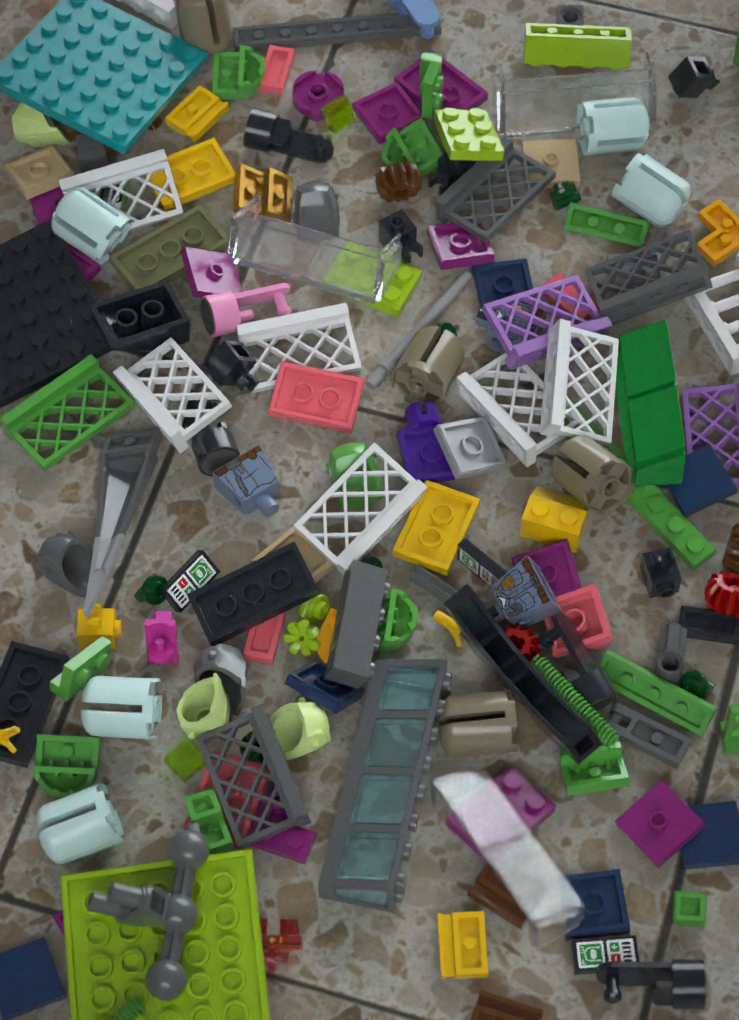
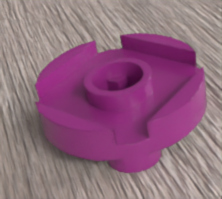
[292,71,345,121]

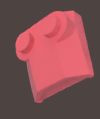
[544,583,613,658]

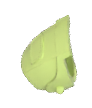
[12,102,71,147]
[176,673,230,739]
[270,697,331,760]

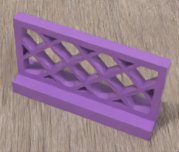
[481,275,613,370]
[682,384,739,487]

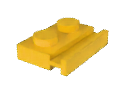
[165,85,229,143]
[437,911,488,980]

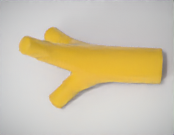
[433,610,462,647]
[0,726,20,754]

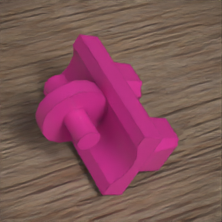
[144,611,179,666]

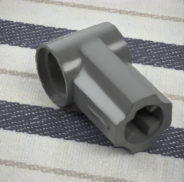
[654,623,687,686]

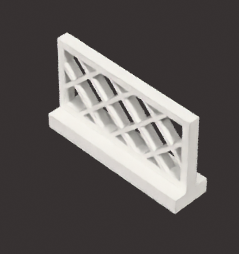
[59,149,184,231]
[236,303,362,393]
[540,319,619,446]
[113,337,232,454]
[456,353,580,467]
[293,442,427,576]

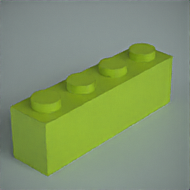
[523,23,632,70]

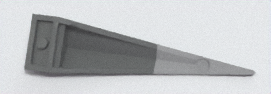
[83,427,163,619]

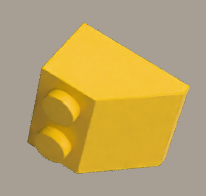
[520,486,591,553]

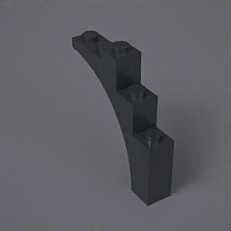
[443,584,602,765]

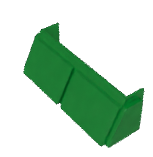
[616,319,686,486]

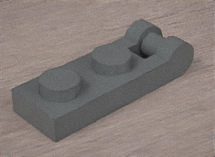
[601,703,692,769]

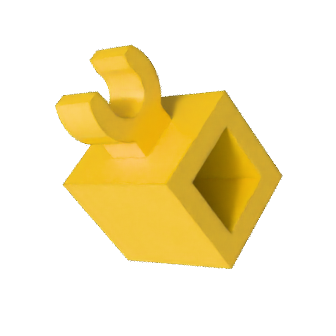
[76,603,122,649]

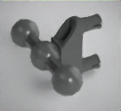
[87,830,210,1001]

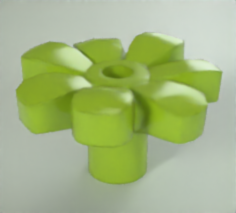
[283,619,321,657]

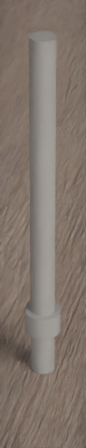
[365,270,473,390]

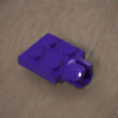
[396,401,465,484]

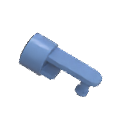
[387,0,440,39]

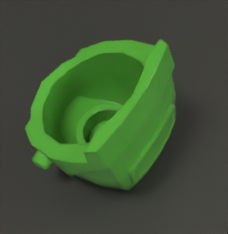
[326,442,383,509]

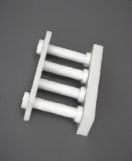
[684,254,739,376]

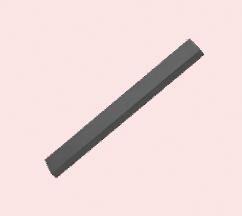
[232,9,442,52]

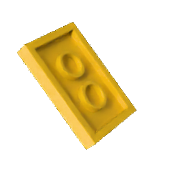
[143,138,235,212]
[392,480,481,576]

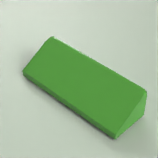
[563,202,651,248]

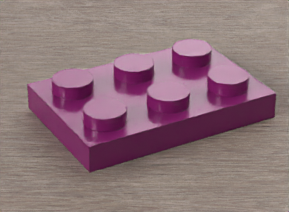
[394,49,488,110]
[445,766,557,865]

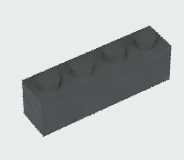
[324,560,390,689]

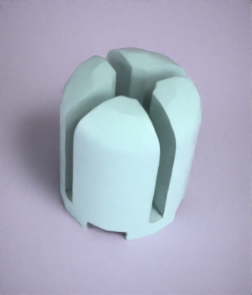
[576,97,649,155]
[611,152,691,228]
[51,187,131,266]
[81,676,162,740]
[35,782,124,865]

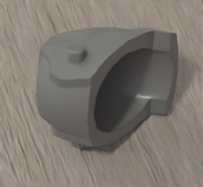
[290,182,340,243]
[35,531,93,598]
[193,643,247,715]

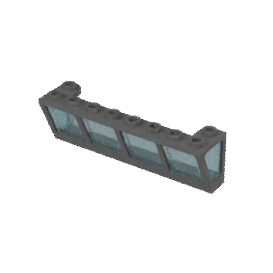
[318,659,452,913]

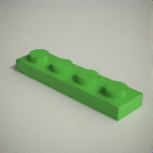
[598,650,718,737]

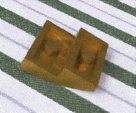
[233,163,293,223]

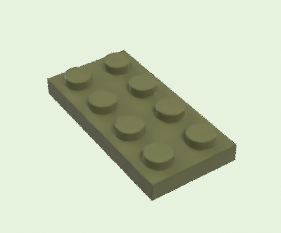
[109,204,232,291]

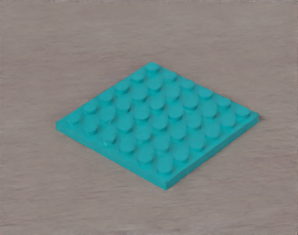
[0,0,208,154]

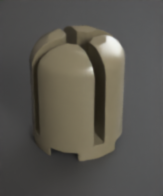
[173,0,233,55]
[390,325,465,408]
[551,436,634,515]
[438,690,518,758]

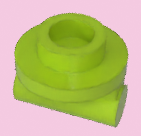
[297,594,330,623]

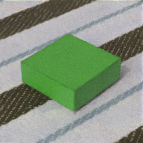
[672,890,707,928]

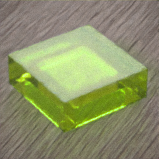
[321,95,356,133]
[163,739,206,783]

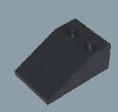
[89,280,190,351]

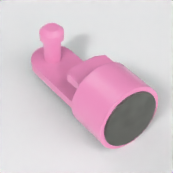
[200,283,292,338]

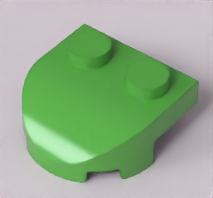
[212,45,266,100]
[420,51,444,119]
[381,117,443,177]
[376,588,418,652]
[50,636,112,702]
[560,732,629,796]
[33,734,101,798]

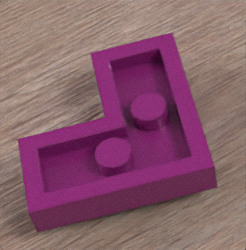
[247,785,316,865]

